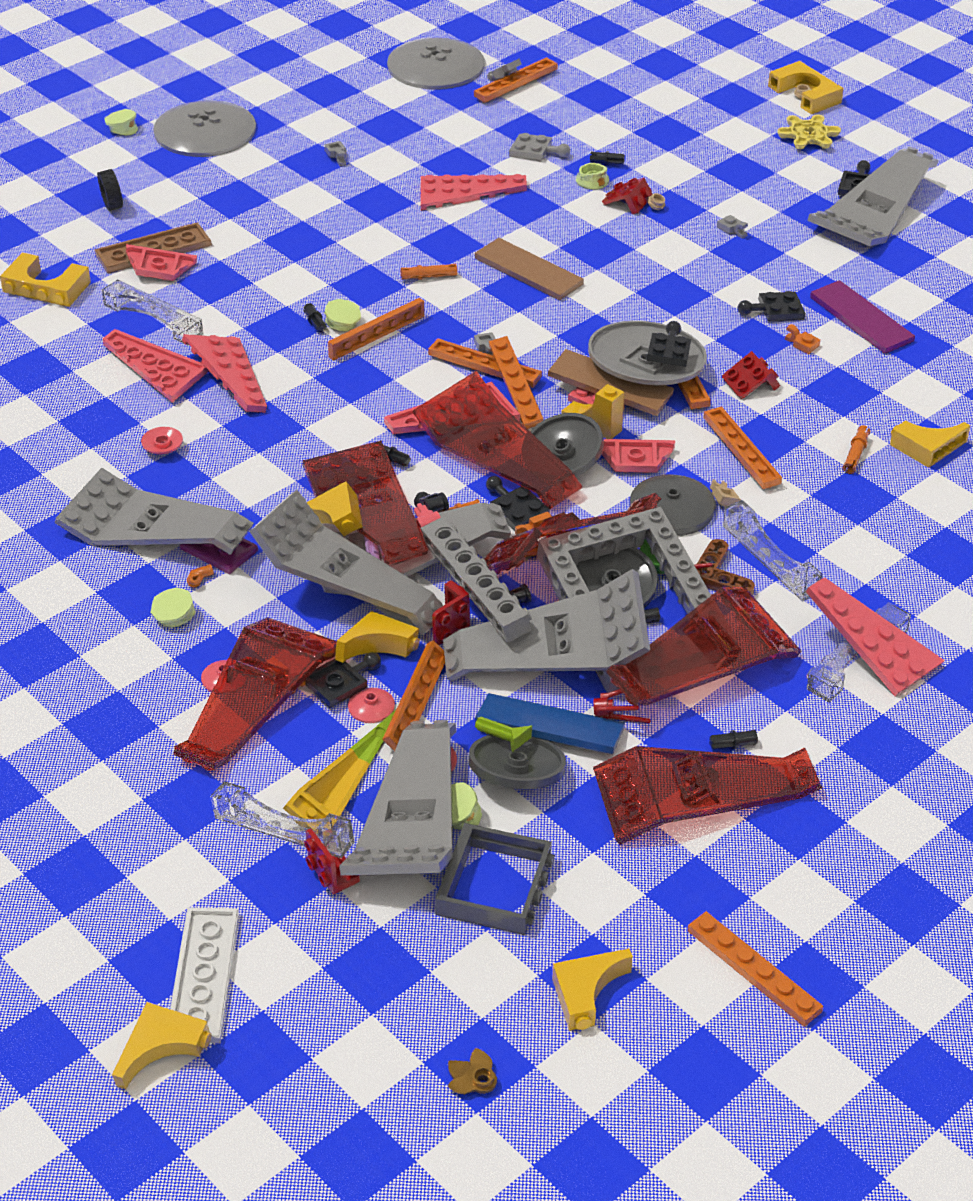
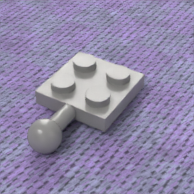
[509,133,571,160]

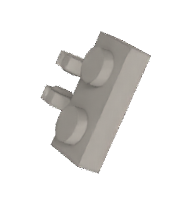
[487,59,522,82]

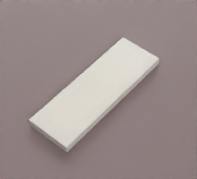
[170,907,239,1043]

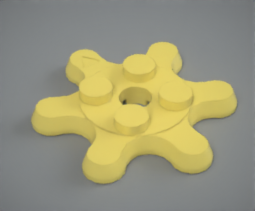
[777,115,841,149]

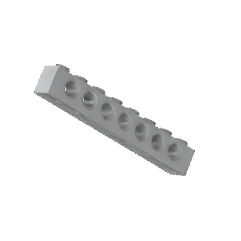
[421,516,531,643]

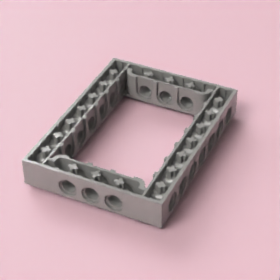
[537,507,737,693]

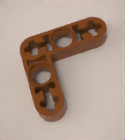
[697,539,755,599]

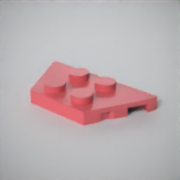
[126,244,197,281]
[601,439,675,473]

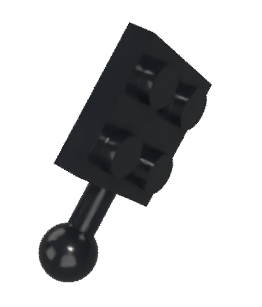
[837,160,871,196]
[737,291,806,321]
[647,321,691,367]
[486,476,550,531]
[303,652,381,708]

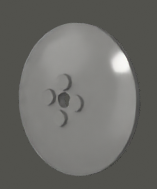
[387,37,485,89]
[153,100,256,157]
[588,321,707,385]

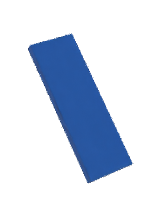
[475,693,625,754]

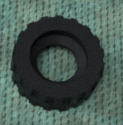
[97,169,123,211]

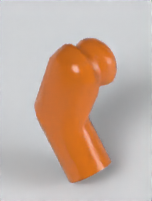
[187,564,214,588]

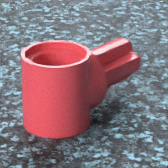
[414,503,441,537]

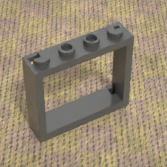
[435,823,555,935]

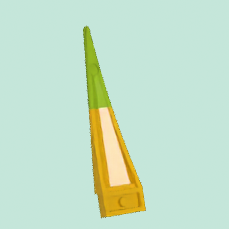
[283,710,396,840]

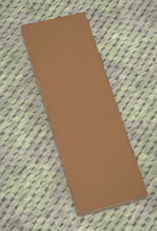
[94,222,212,274]
[475,238,584,300]
[548,349,674,416]

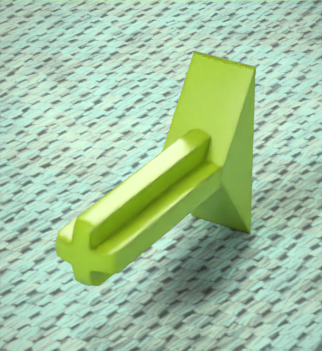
[475,717,533,752]

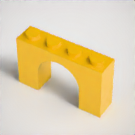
[768,61,844,115]
[0,252,91,307]

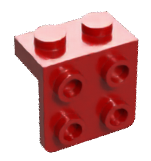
[602,177,653,214]
[722,351,781,399]
[432,580,470,646]
[304,828,360,895]

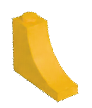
[561,384,624,439]
[890,420,971,468]
[307,481,363,536]
[335,611,420,663]
[552,948,633,1031]
[112,1002,212,1089]

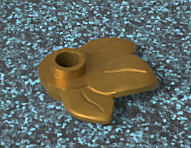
[448,1048,497,1094]

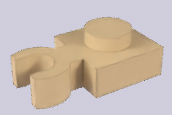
[710,479,741,507]

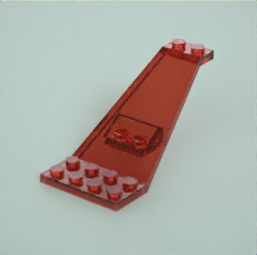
[412,371,583,510]
[302,440,428,565]
[484,493,661,574]
[606,587,802,706]
[173,617,337,771]
[593,746,823,845]

